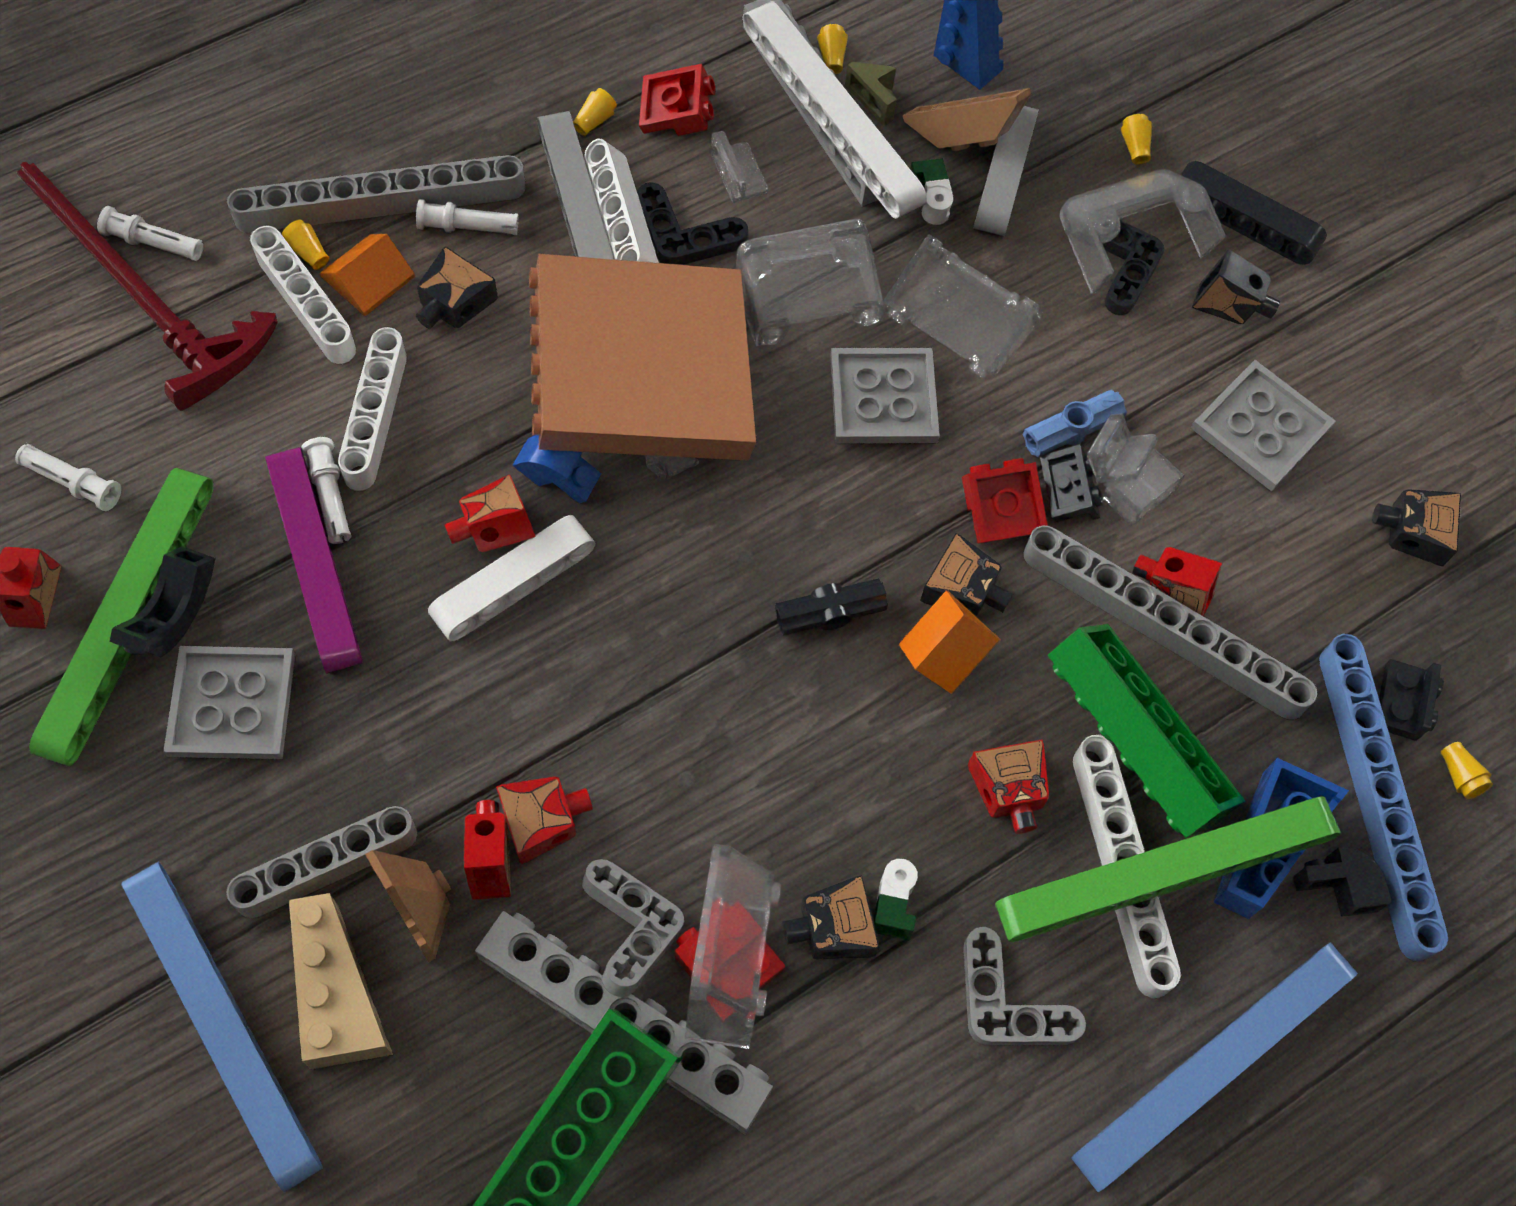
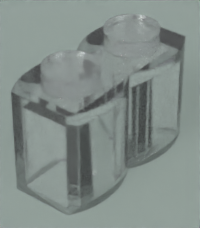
[1102,448,1185,526]

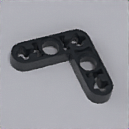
[637,182,749,265]
[1074,208,1164,315]

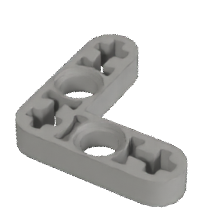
[582,859,684,997]
[963,927,1086,1045]

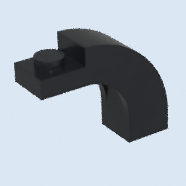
[109,546,216,657]

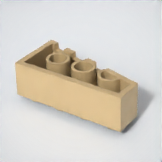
[289,893,393,1069]

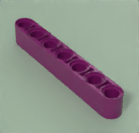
[265,447,363,674]

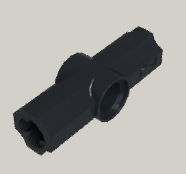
[775,578,888,636]

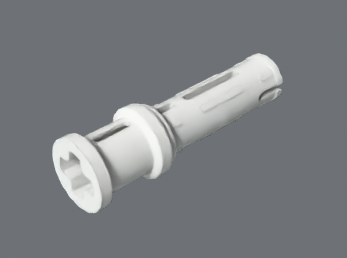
[416,199,519,235]
[97,206,203,261]
[301,437,351,544]
[15,444,122,511]

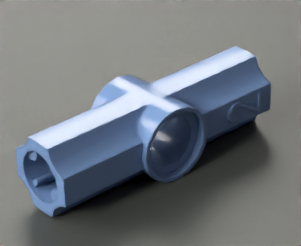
[1023,390,1127,458]

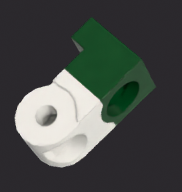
[910,158,953,225]
[873,859,918,941]

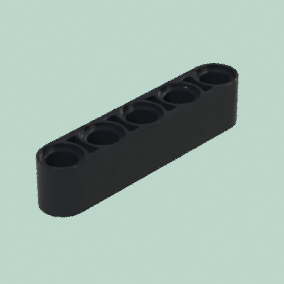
[1172,161,1327,265]

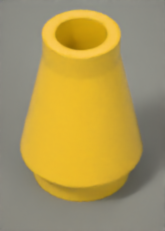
[817,24,848,74]
[573,88,617,136]
[1121,114,1152,164]
[282,219,330,270]
[1441,742,1493,799]

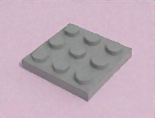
[830,348,940,443]
[1191,360,1336,491]
[163,646,295,759]

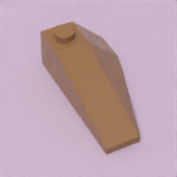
[365,850,451,963]

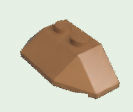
[903,88,1031,151]

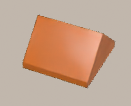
[319,234,415,316]
[899,590,1001,694]

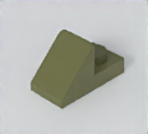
[845,62,897,126]

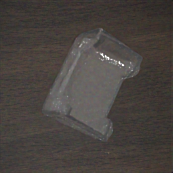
[736,219,885,346]
[882,234,1044,379]

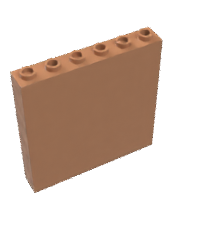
[529,254,756,460]

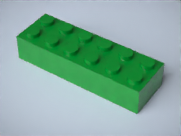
[1047,624,1245,838]
[473,1008,682,1206]

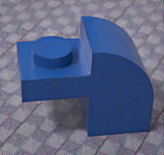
[512,435,602,503]

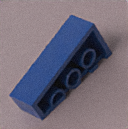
[933,0,1003,90]
[1213,758,1349,919]

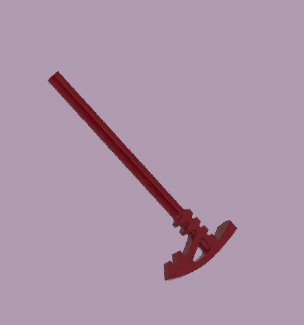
[17,162,278,411]

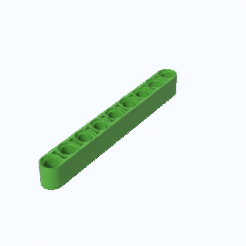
[29,468,213,766]
[995,796,1341,942]

